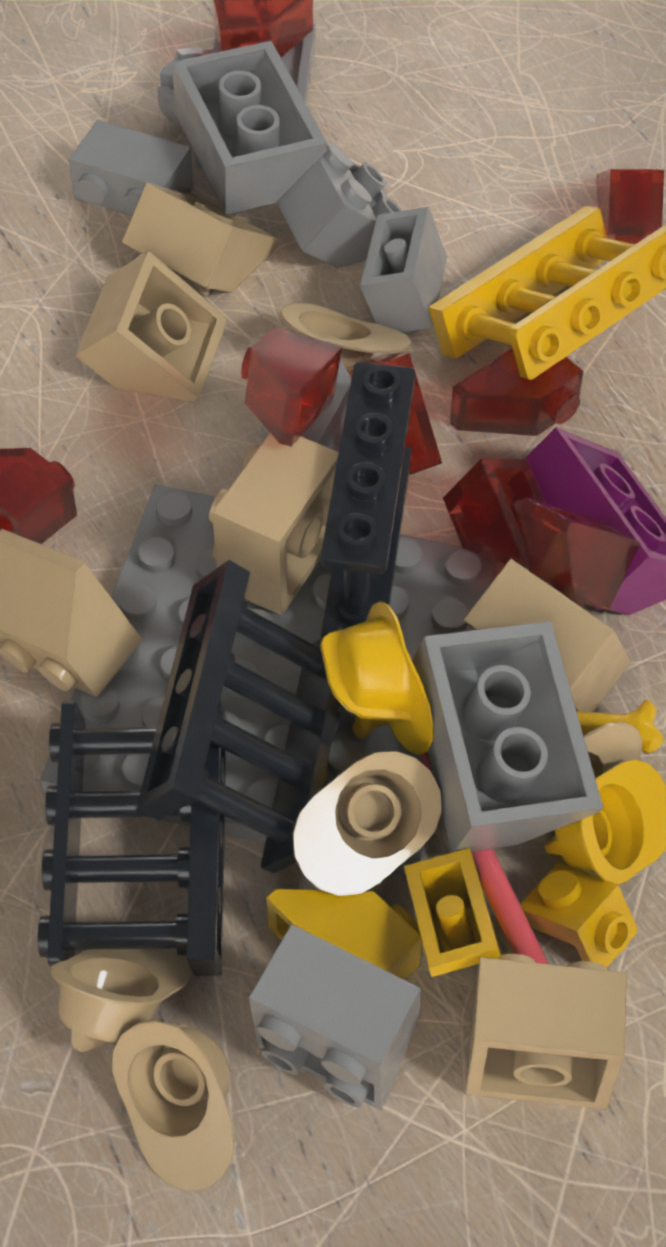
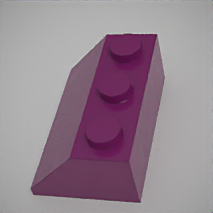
[508,427,666,615]

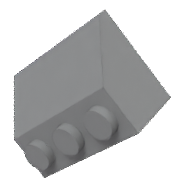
[173,41,327,215]
[412,621,603,852]

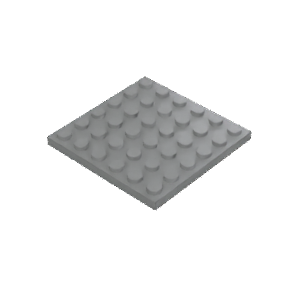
[40,484,498,875]

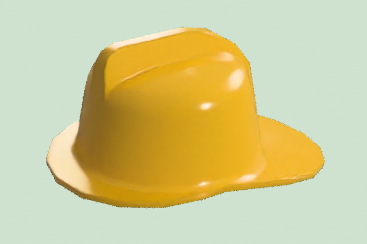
[320,602,434,755]
[544,759,666,885]

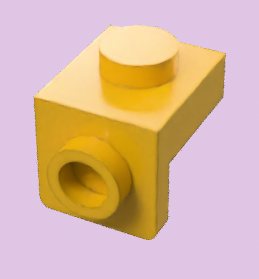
[520,862,637,968]

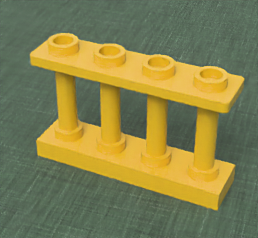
[428,206,666,380]

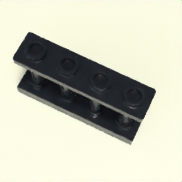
[321,362,415,638]
[136,560,345,874]
[38,698,227,976]

